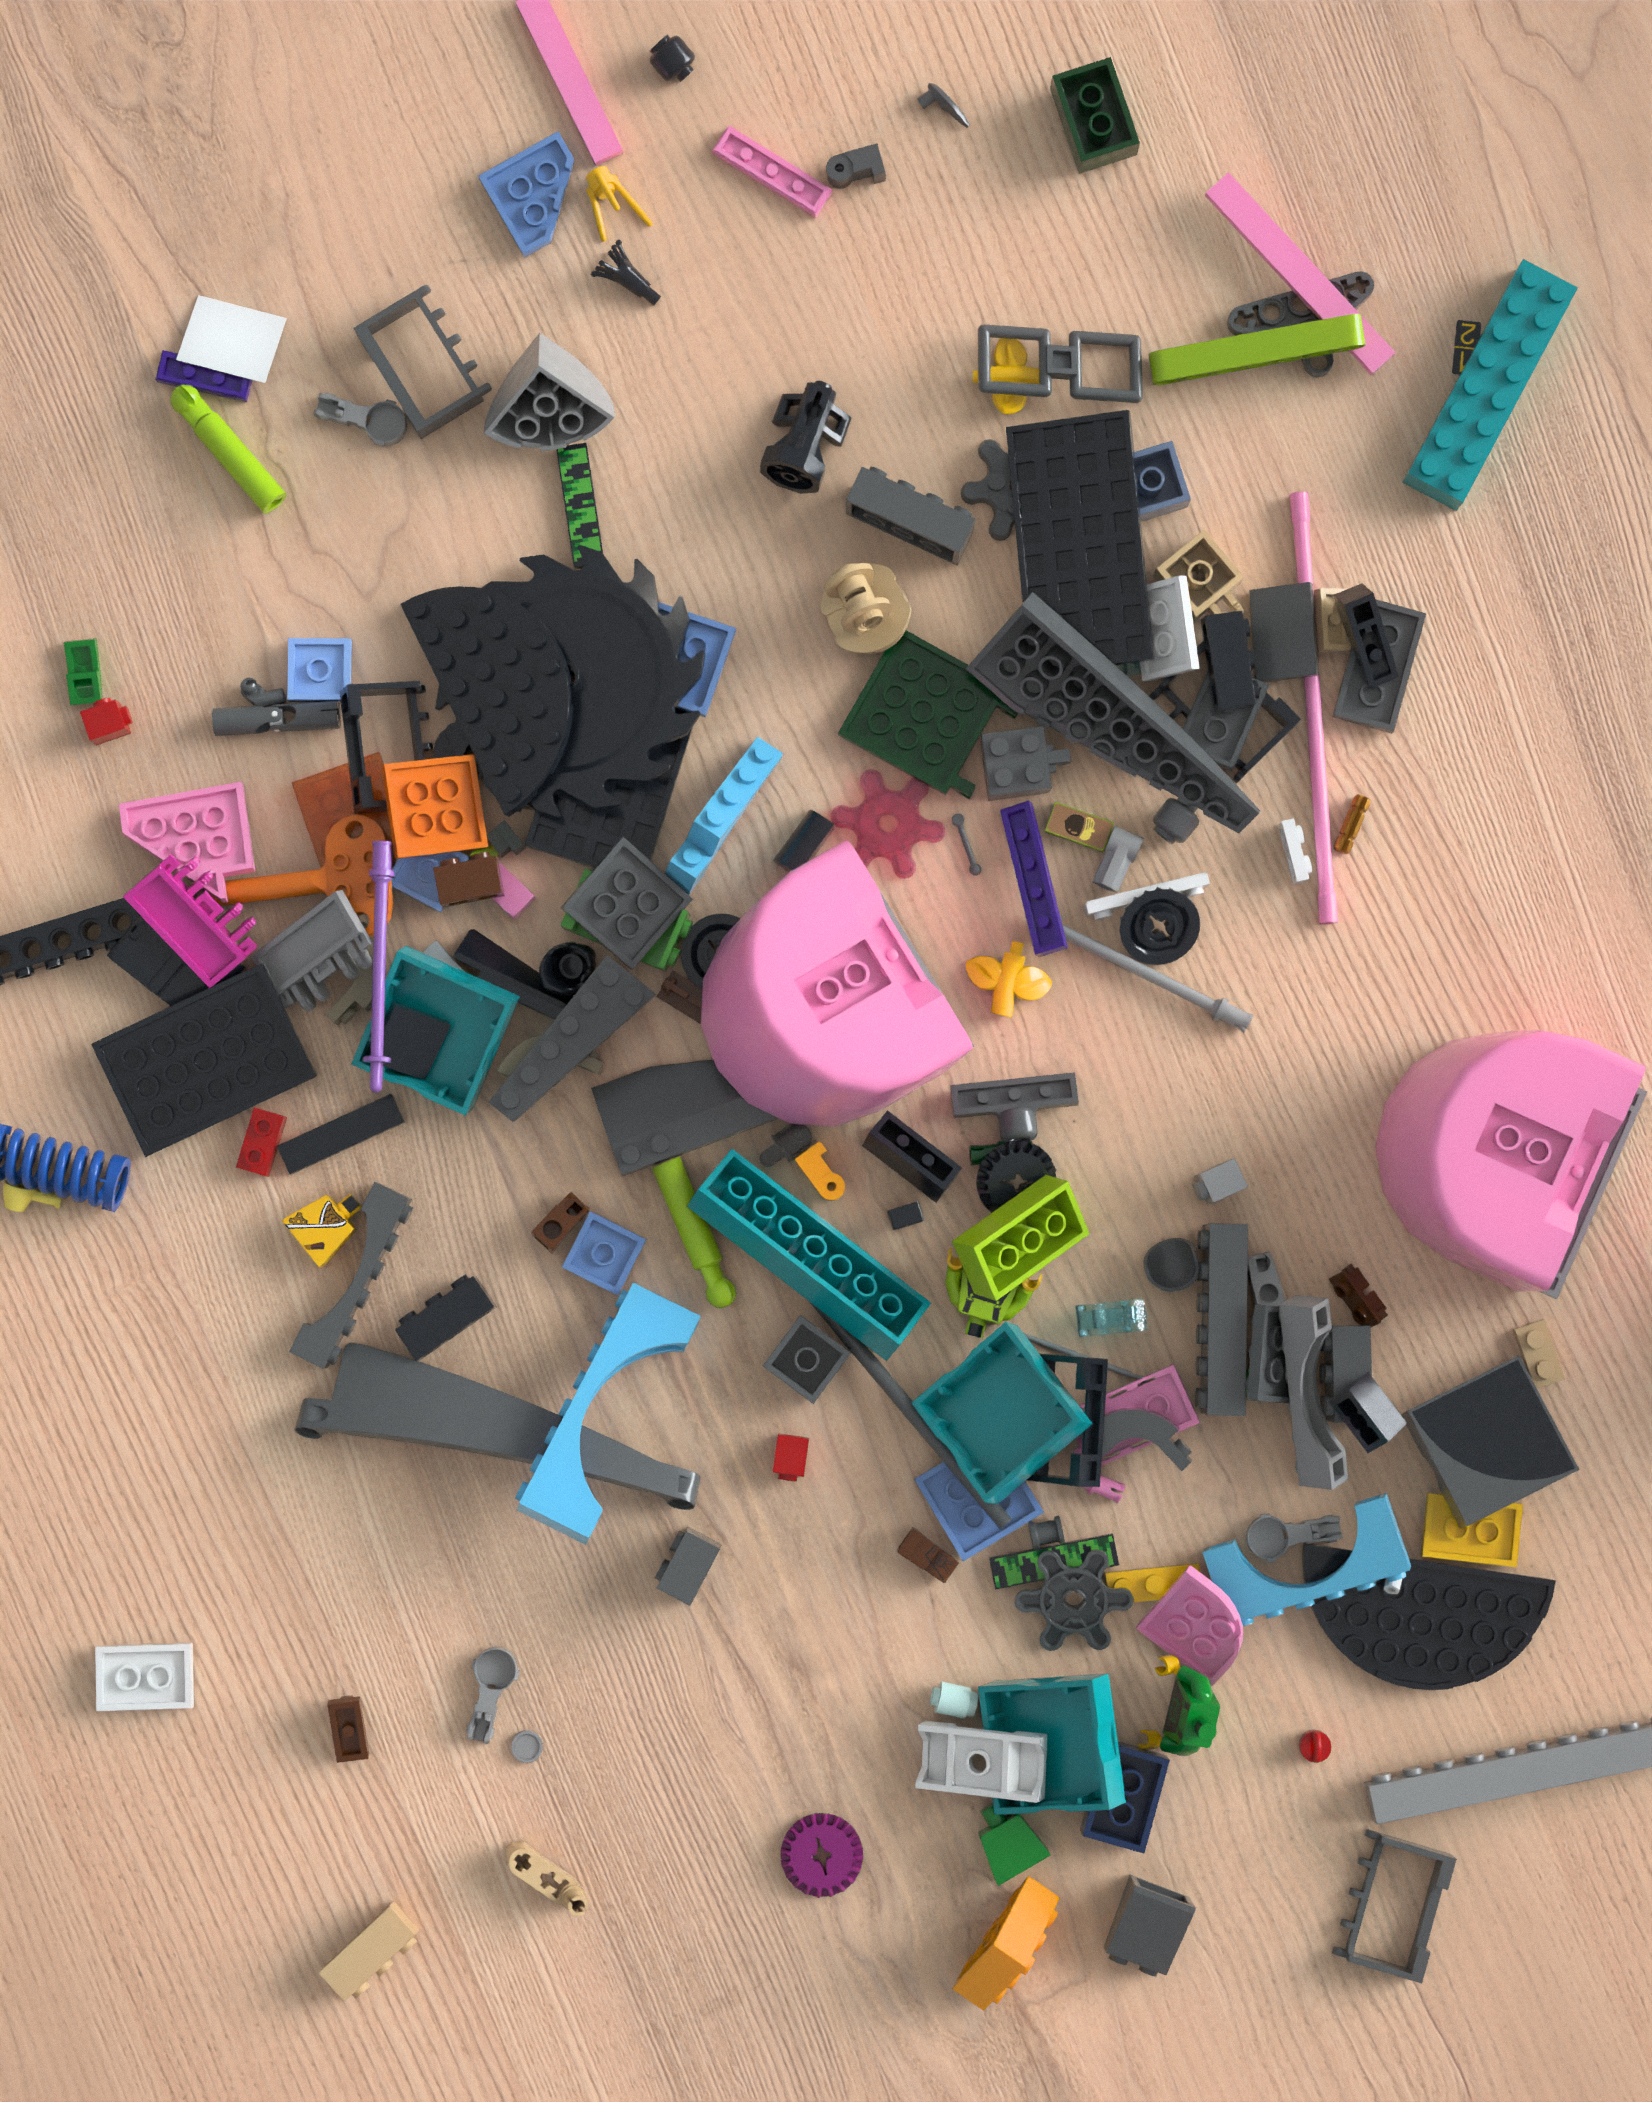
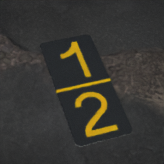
[1452,320,1481,375]

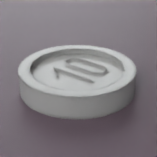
[511,1730,543,1763]

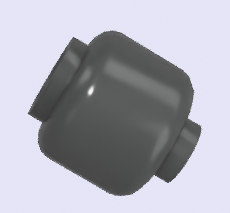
[1153,798,1199,845]

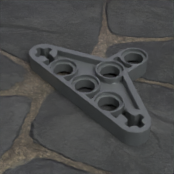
[1227,271,1374,378]

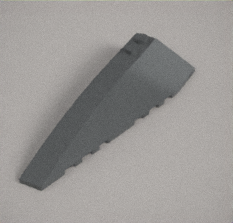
[966,592,1260,833]
[591,1060,779,1176]

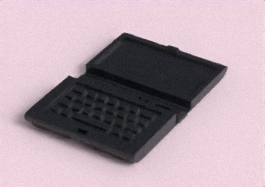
[107,915,246,1006]

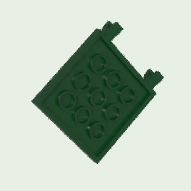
[838,630,1018,799]

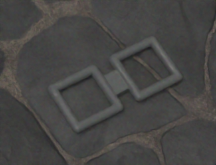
[978,324,1143,403]

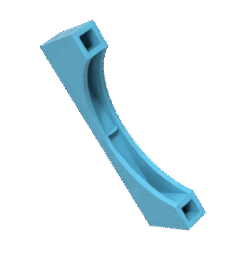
[515,1283,701,1545]

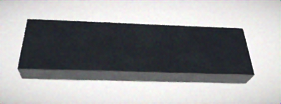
[277,1094,405,1175]

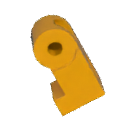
[794,1141,845,1200]

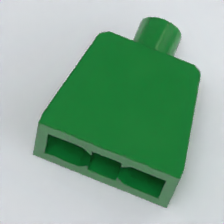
[978,1803,1051,1886]

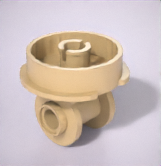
[820,563,911,654]

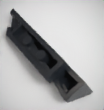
[453,929,574,1020]

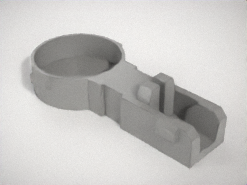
[313,393,407,447]
[1246,1513,1343,1562]
[466,1647,520,1744]

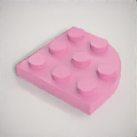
[1136,1565,1243,1686]

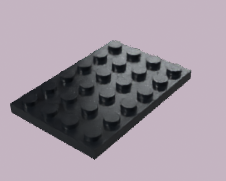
[91,963,317,1157]

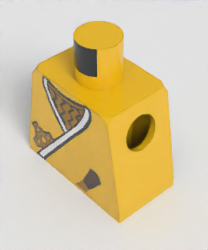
[282,1193,362,1267]

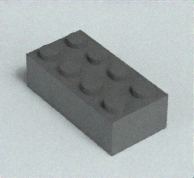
[846,467,975,566]

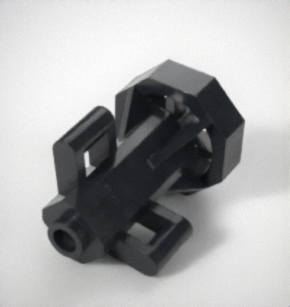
[760,381,852,494]

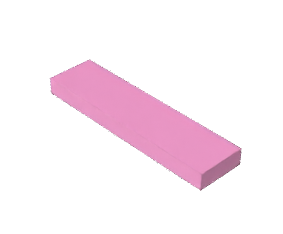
[712,126,832,218]

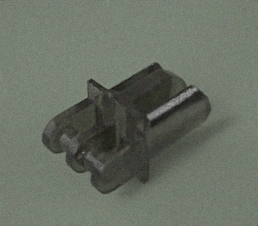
[760,1124,812,1167]

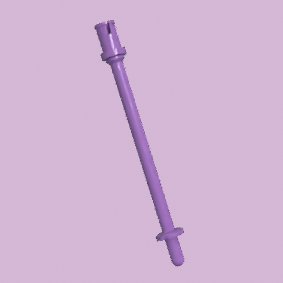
[362,841,394,1093]

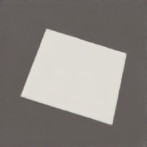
[176,295,287,383]

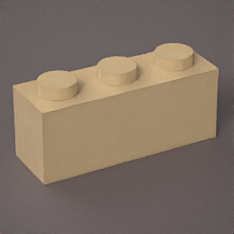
[319,1901,419,2002]

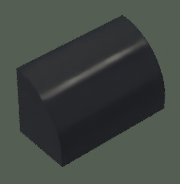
[773,810,834,872]
[1329,1372,1407,1453]

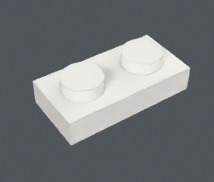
[1278,818,1312,885]

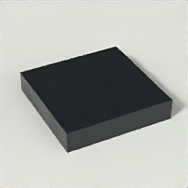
[367,1001,451,1080]

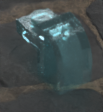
[1075,1298,1148,1337]

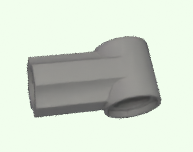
[1093,826,1144,893]

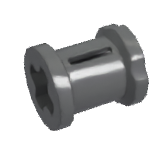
[1028,1515,1065,1550]

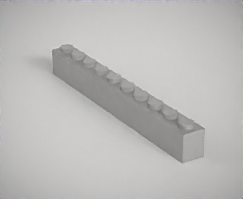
[1364,1717,1652,1824]

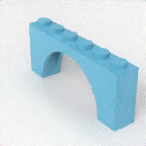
[1202,1493,1411,1626]

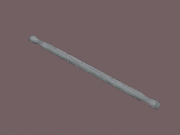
[1024,1333,1146,1383]

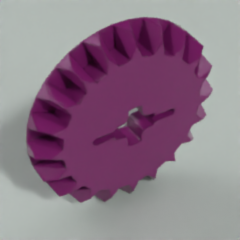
[781,1813,863,1898]

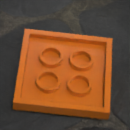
[381,754,488,859]

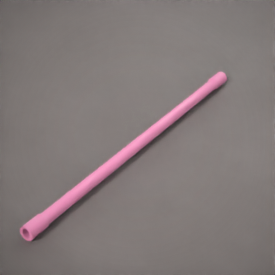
[1290,492,1338,924]

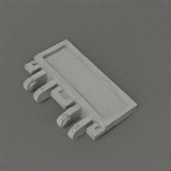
[251,890,373,1012]

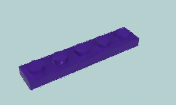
[1000,800,1068,957]

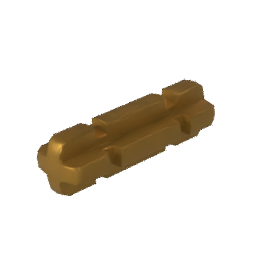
[1333,794,1371,854]

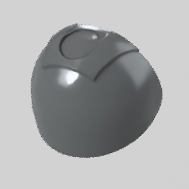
[1143,1238,1199,1292]

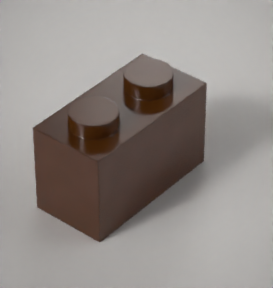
[433,852,505,908]

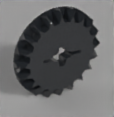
[1119,887,1200,965]
[681,914,741,989]
[976,1141,1057,1213]

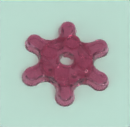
[831,769,945,879]

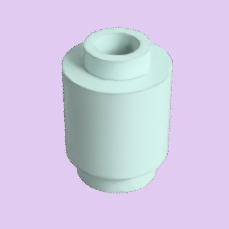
[930,1681,978,1719]

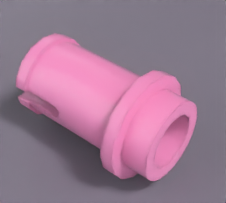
[1083,1475,1125,1503]

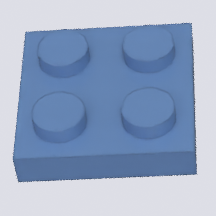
[562,1211,647,1295]

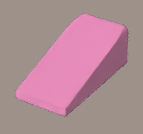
[492,861,536,920]

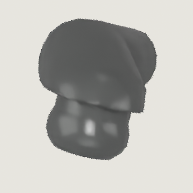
[240,678,286,707]

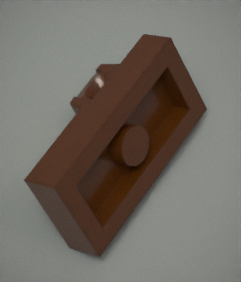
[327,1695,369,1763]

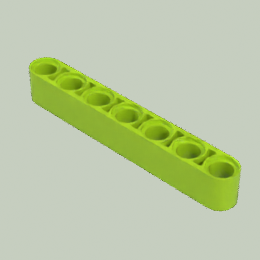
[1148,314,1366,385]

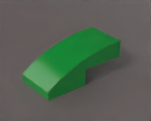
[64,638,102,705]

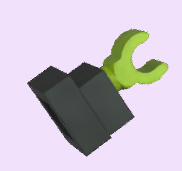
[470,820,526,858]

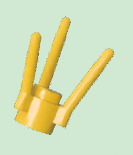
[586,166,652,242]

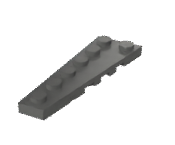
[489,955,656,1122]

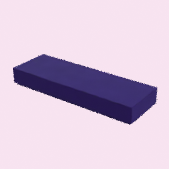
[155,350,252,402]

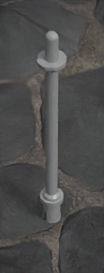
[1025,915,1253,1033]

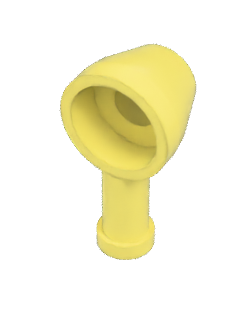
[3,1180,63,1212]

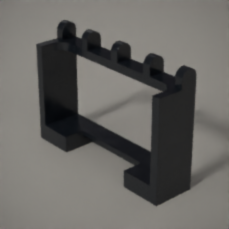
[1149,640,1301,784]
[339,681,433,814]
[1027,1353,1108,1487]

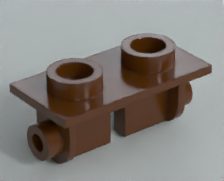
[656,970,702,1024]
[1329,1264,1388,1327]

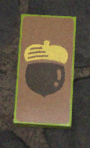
[1045,802,1114,853]

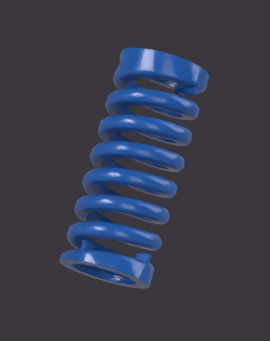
[0,1124,131,1212]

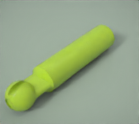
[170,384,287,514]
[652,1157,736,1308]

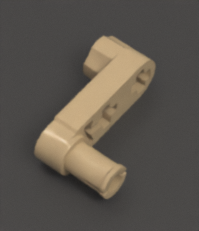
[504,1840,588,1916]

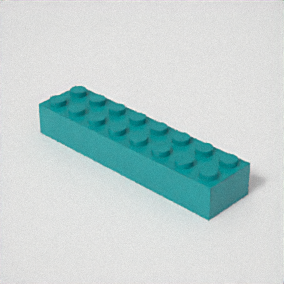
[1402,259,1578,511]
[687,1149,931,1361]

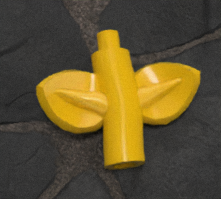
[972,338,1039,414]
[966,941,1052,1018]

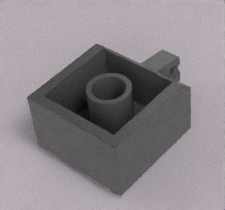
[980,726,1072,801]

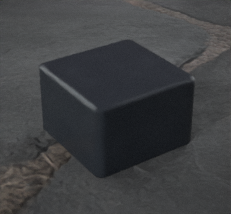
[887,1201,924,1231]

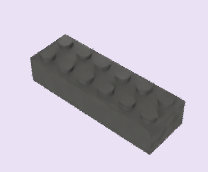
[1195,1223,1248,1416]

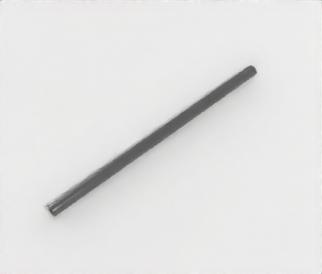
[809,1302,1012,1529]

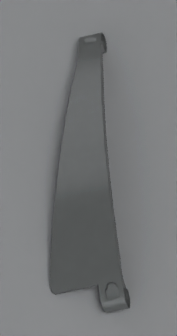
[295,1343,701,1510]

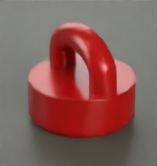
[1299,1729,1332,1763]

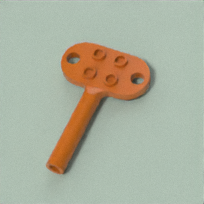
[204,815,393,937]

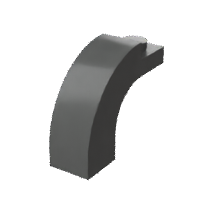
[1079,1408,1192,1471]

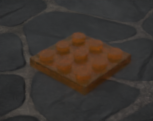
[291,752,393,868]

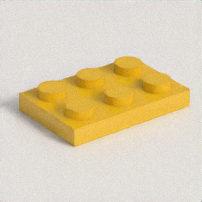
[1420,1493,1523,1567]

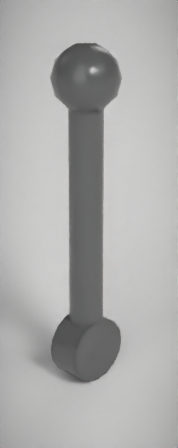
[952,813,981,875]

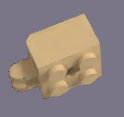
[1153,530,1244,623]

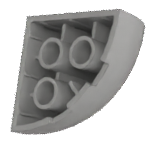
[484,333,615,451]

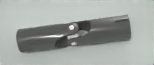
[212,701,341,736]

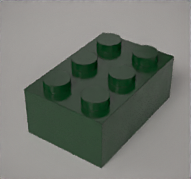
[1050,57,1140,174]

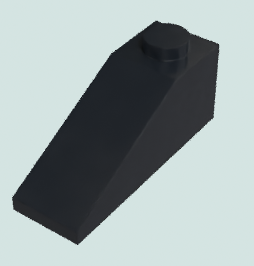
[1334,583,1399,688]

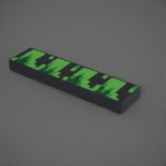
[556,443,603,570]
[989,1533,1119,1590]

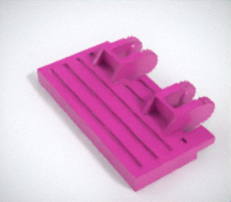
[123,854,257,988]

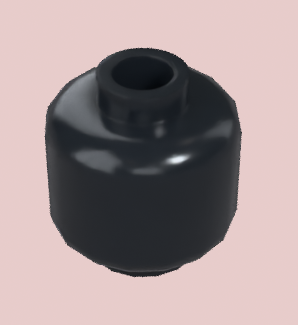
[650,34,695,82]

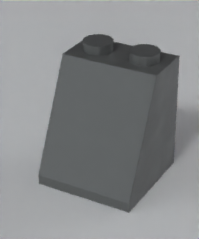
[1104,1875,1196,1977]

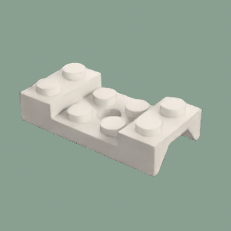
[915,1720,1048,1803]

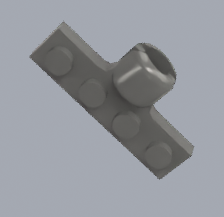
[950,1072,1079,1143]

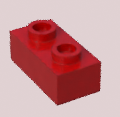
[236,1107,287,1177]

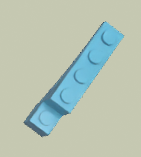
[665,737,783,895]

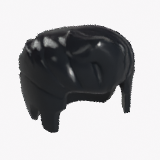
[539,941,596,997]

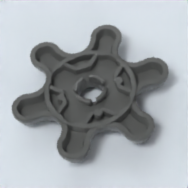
[961,439,1015,541]
[1015,1549,1134,1651]

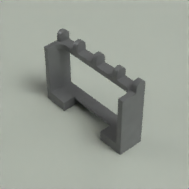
[354,285,492,439]
[1332,1829,1457,1983]

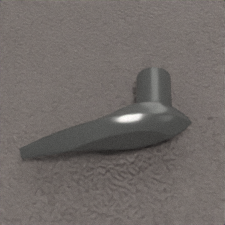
[917,83,970,128]

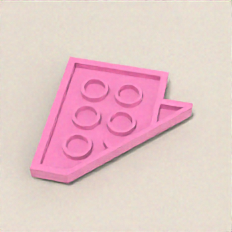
[119,782,255,903]

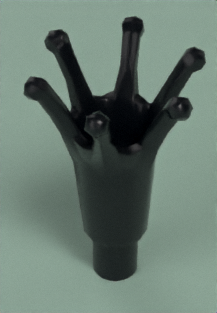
[591,239,661,306]

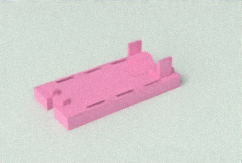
[1074,1364,1200,1466]

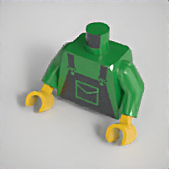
[1137,1655,1220,1756]

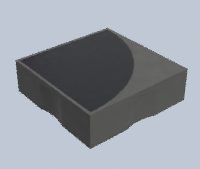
[1401,1356,1580,1528]

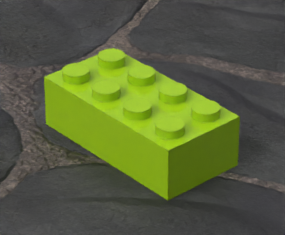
[952,1175,1090,1301]

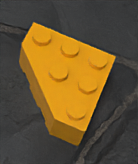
[952,1876,1060,2011]

